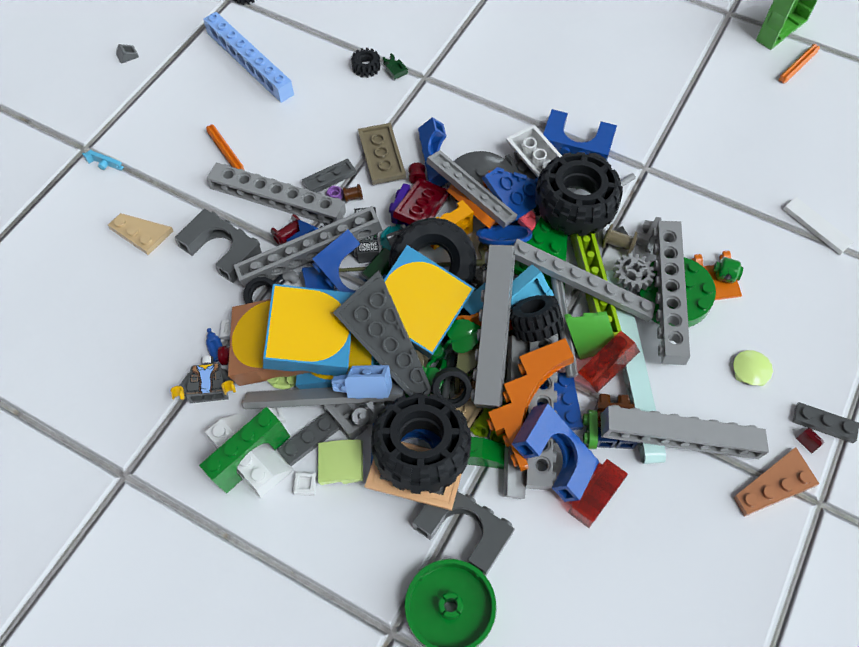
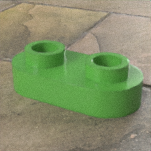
[583,410,598,450]

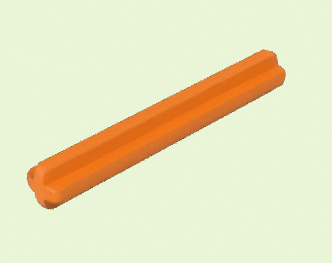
[779,44,820,83]
[206,124,244,170]

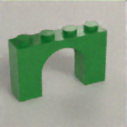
[199,406,291,494]

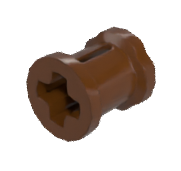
[342,184,363,203]

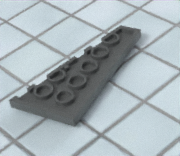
[333,270,432,397]

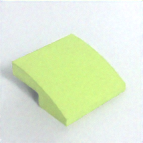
[318,440,363,485]

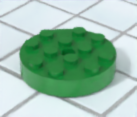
[636,257,716,327]
[405,559,496,647]

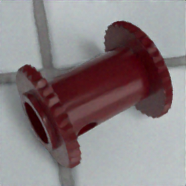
[271,215,300,245]

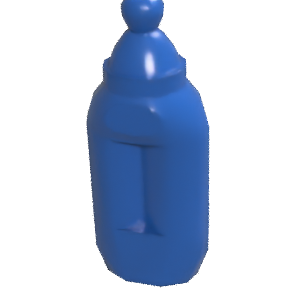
[206,328,223,362]

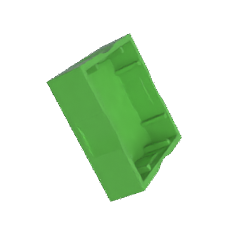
[756,0,817,50]

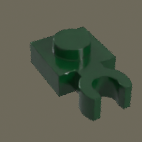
[383,53,408,80]

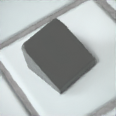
[116,44,139,63]

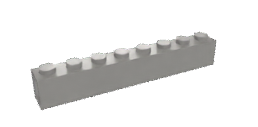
[471,245,516,409]
[601,405,769,459]

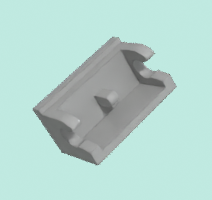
[324,404,368,440]

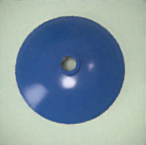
[476,225,532,247]

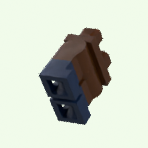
[594,394,639,449]

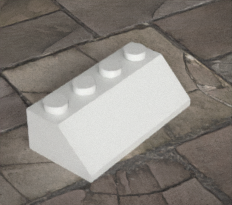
[506,125,562,178]
[205,413,293,498]

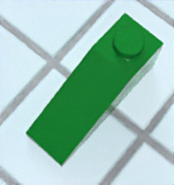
[467,437,505,469]

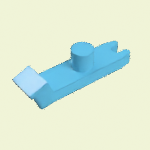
[82,150,124,170]

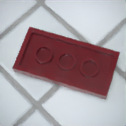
[393,178,450,224]

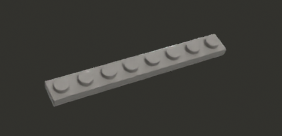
[513,239,655,322]

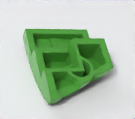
[564,312,618,360]

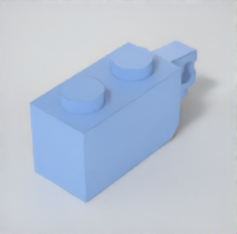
[331,365,392,399]

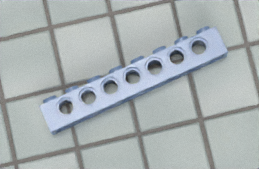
[203,12,294,103]

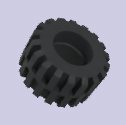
[510,295,564,342]

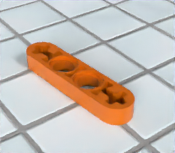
[446,184,496,228]

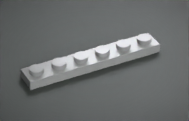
[426,150,517,228]

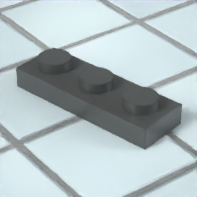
[302,158,356,193]
[792,402,859,443]
[277,412,340,466]

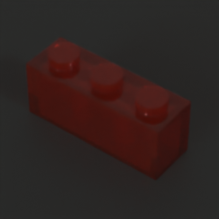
[578,331,640,393]
[568,459,628,528]

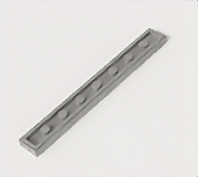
[503,335,529,499]
[242,384,405,409]

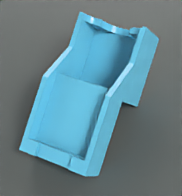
[463,265,554,316]

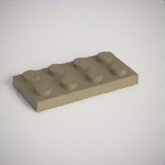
[358,123,406,185]

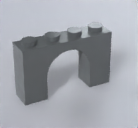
[175,208,262,283]
[413,486,515,576]

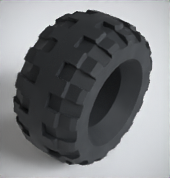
[535,152,623,236]
[389,218,477,285]
[371,393,471,494]

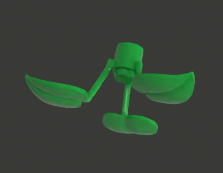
[422,319,481,396]

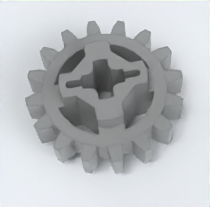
[613,253,655,292]

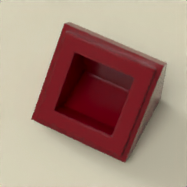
[796,427,824,453]

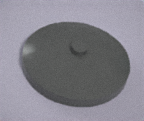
[447,151,514,202]

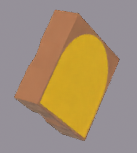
[228,299,310,386]

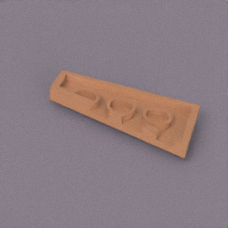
[733,447,819,517]

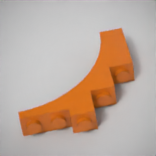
[487,338,574,471]

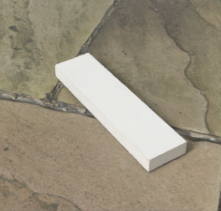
[783,197,853,255]

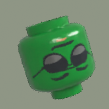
[713,257,744,284]

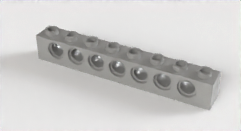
[207,162,346,224]
[234,206,383,287]
[652,221,690,365]
[525,333,558,490]

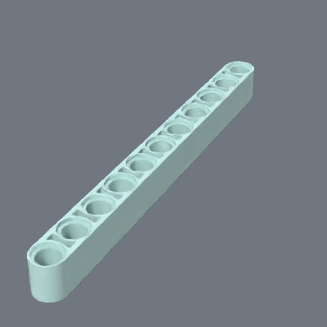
[605,270,666,464]

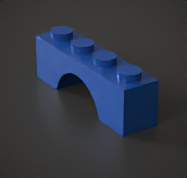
[418,117,449,187]

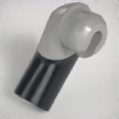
[274,271,300,285]

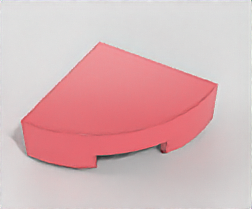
[518,210,536,232]

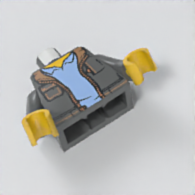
[171,355,236,403]

